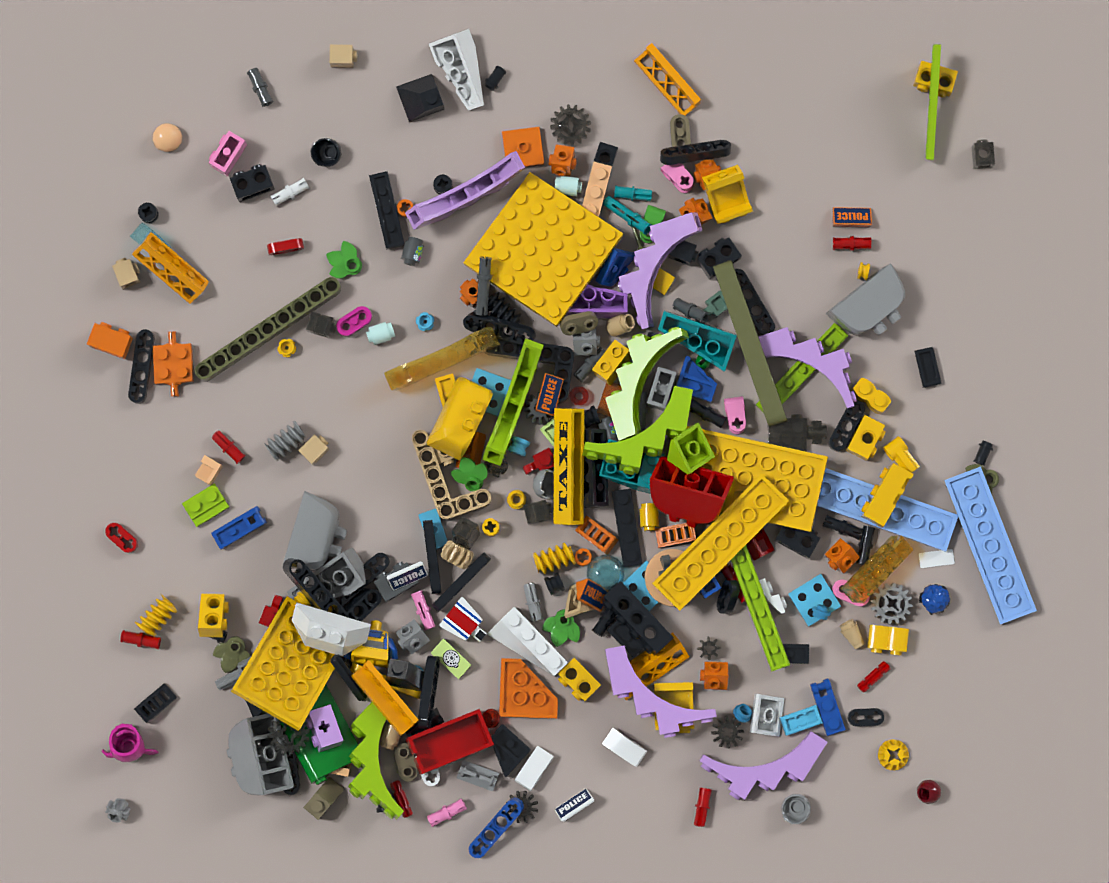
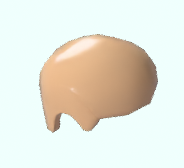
[152,123,182,152]

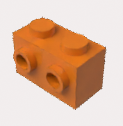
[87,322,133,359]

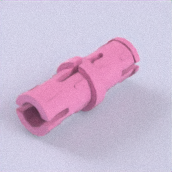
[411,590,436,630]
[427,798,467,827]

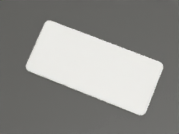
[919,549,955,568]

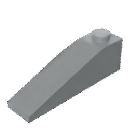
[287,548,366,604]

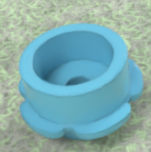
[416,312,434,331]

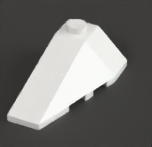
[429,29,484,111]

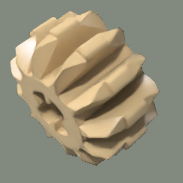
[440,540,474,569]

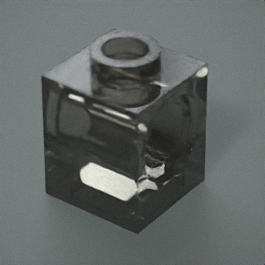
[972,139,995,169]
[306,311,337,338]
[523,500,553,525]
[452,516,480,550]

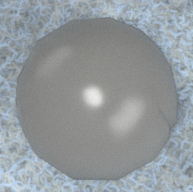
[533,469,554,500]
[781,794,811,824]

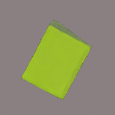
[667,422,715,474]

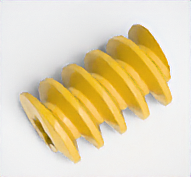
[533,542,576,574]
[135,594,177,636]

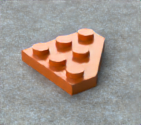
[499,658,558,719]

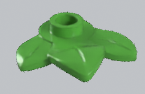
[326,241,362,279]
[451,457,488,492]
[542,609,580,647]

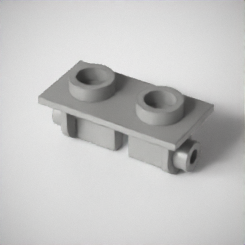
[457,760,499,791]

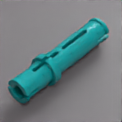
[603,196,652,235]

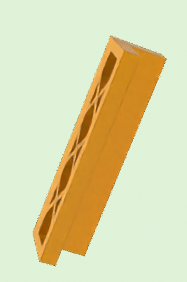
[634,43,701,116]
[132,232,209,304]
[609,632,690,701]
[351,660,418,736]

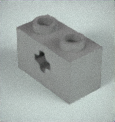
[646,367,676,411]

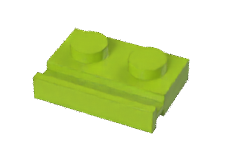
[182,483,230,527]

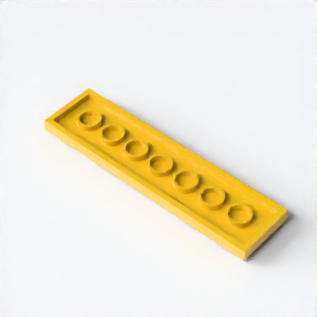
[652,474,789,611]

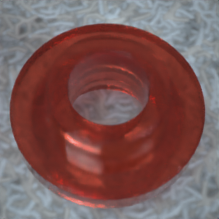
[570,386,589,406]
[482,709,500,728]

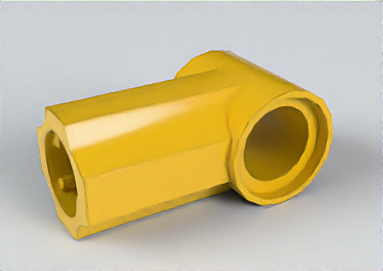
[883,436,920,473]

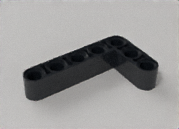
[481,336,574,404]
[283,558,382,621]

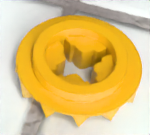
[878,739,909,770]

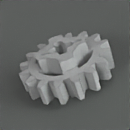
[870,583,913,625]

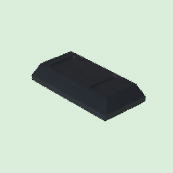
[914,347,942,388]

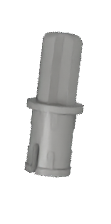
[523,583,543,622]

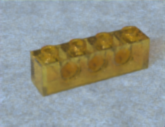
[841,536,913,603]

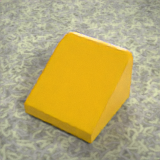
[653,268,675,295]

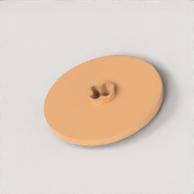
[644,549,698,607]

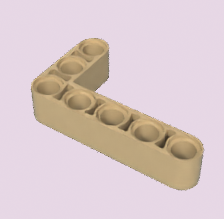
[412,430,491,520]

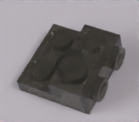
[768,414,807,452]

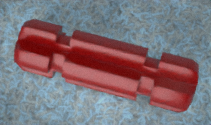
[857,661,890,692]
[390,780,413,818]

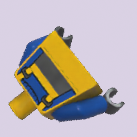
[343,620,398,669]

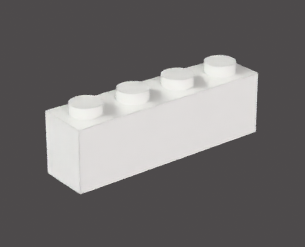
[487,607,568,676]

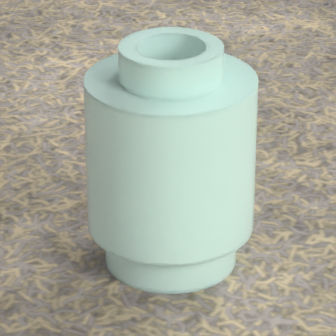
[555,176,582,197]
[366,322,396,345]

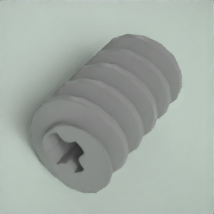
[264,421,306,461]

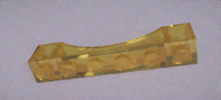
[384,327,500,391]

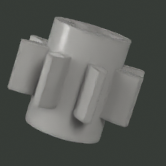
[105,798,131,823]

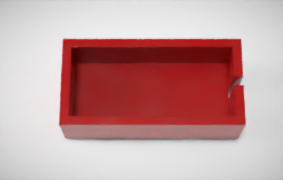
[406,709,494,775]

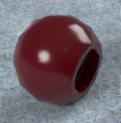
[917,780,941,804]

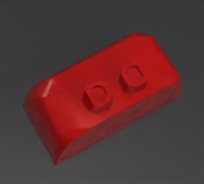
[650,456,734,528]

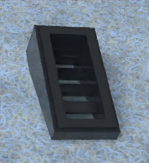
[134,683,177,723]

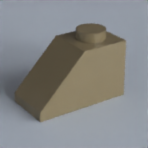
[303,777,345,820]

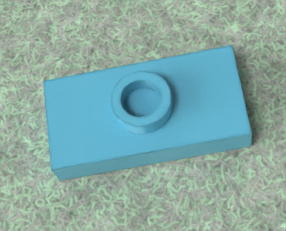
[418,509,448,549]
[779,705,823,736]

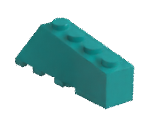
[658,310,737,372]

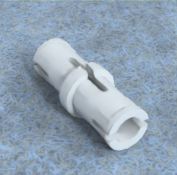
[271,178,310,206]

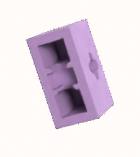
[305,704,343,752]

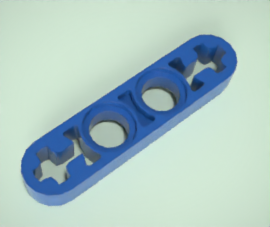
[469,797,524,858]

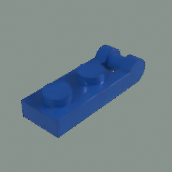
[211,506,268,550]
[810,678,846,736]

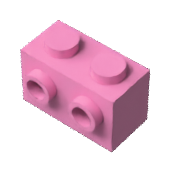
[209,131,247,176]

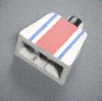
[439,597,487,642]

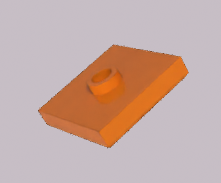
[502,127,544,167]

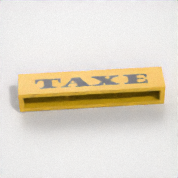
[553,408,584,525]

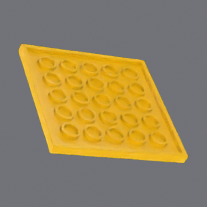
[463,172,623,327]

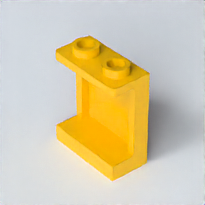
[702,165,753,224]
[654,682,694,733]

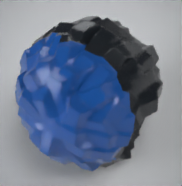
[919,584,950,615]

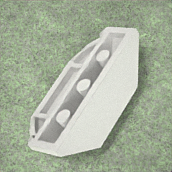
[292,602,371,656]

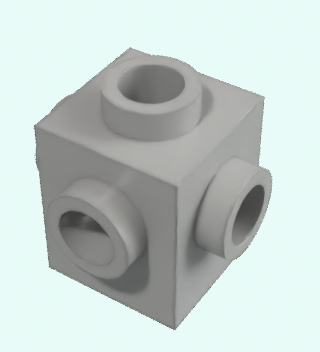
[573,328,600,356]
[396,619,430,654]

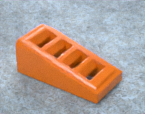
[575,515,618,555]
[655,523,696,548]

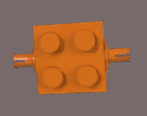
[153,331,194,397]

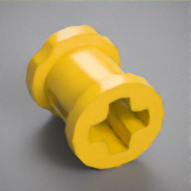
[482,518,499,537]

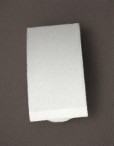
[759,578,787,614]
[602,728,647,767]
[515,746,554,791]

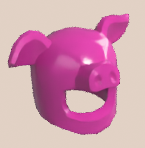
[102,723,159,762]

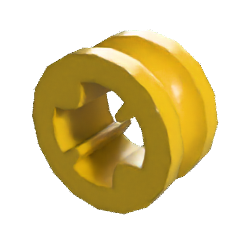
[857,262,870,281]

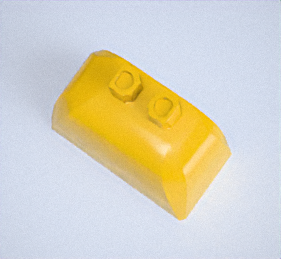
[426,377,493,461]

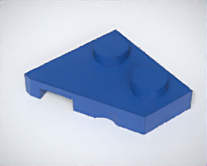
[595,248,635,287]
[676,356,717,403]

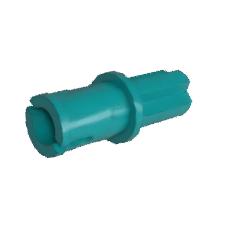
[614,185,652,201]

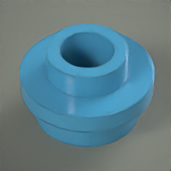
[812,604,831,620]
[733,704,752,723]

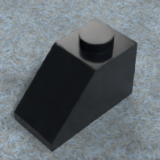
[385,658,425,692]

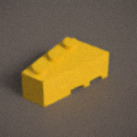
[861,463,914,528]

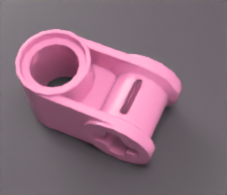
[660,163,694,193]
[724,396,746,434]

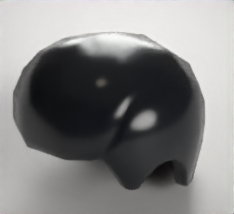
[310,138,342,167]

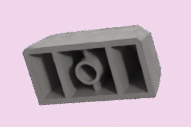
[826,263,905,335]
[283,491,347,571]
[227,714,294,795]

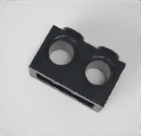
[230,164,275,202]
[697,237,742,280]
[774,526,820,559]

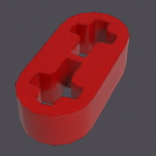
[267,238,304,255]
[105,523,138,553]

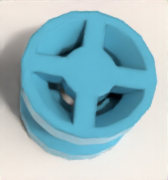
[508,436,531,457]

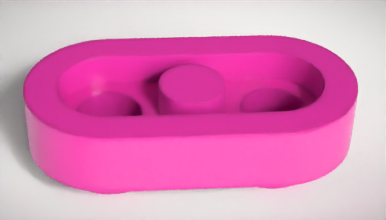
[336,306,372,337]

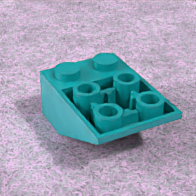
[599,439,664,494]

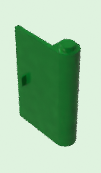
[279,684,358,785]

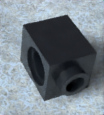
[594,142,618,170]
[668,240,699,266]

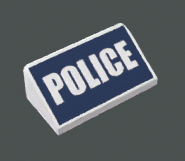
[387,561,428,590]
[555,789,594,822]

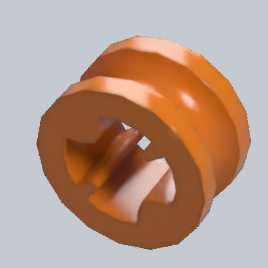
[397,199,413,218]
[574,548,592,566]

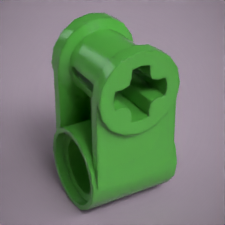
[639,205,666,244]

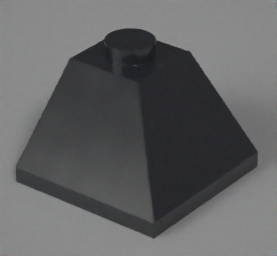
[396,74,444,122]

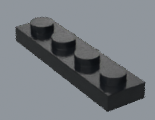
[369,171,405,250]
[612,488,642,567]

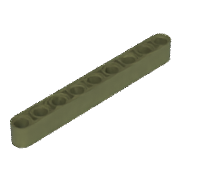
[713,260,787,427]
[195,277,341,381]

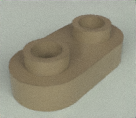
[670,114,691,147]
[559,311,598,335]
[394,743,418,782]

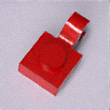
[523,448,554,475]
[259,595,284,627]

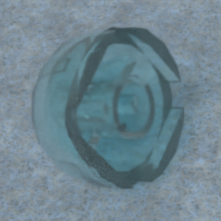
[586,554,625,592]

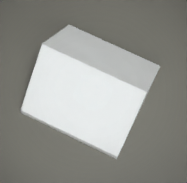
[749,694,784,737]

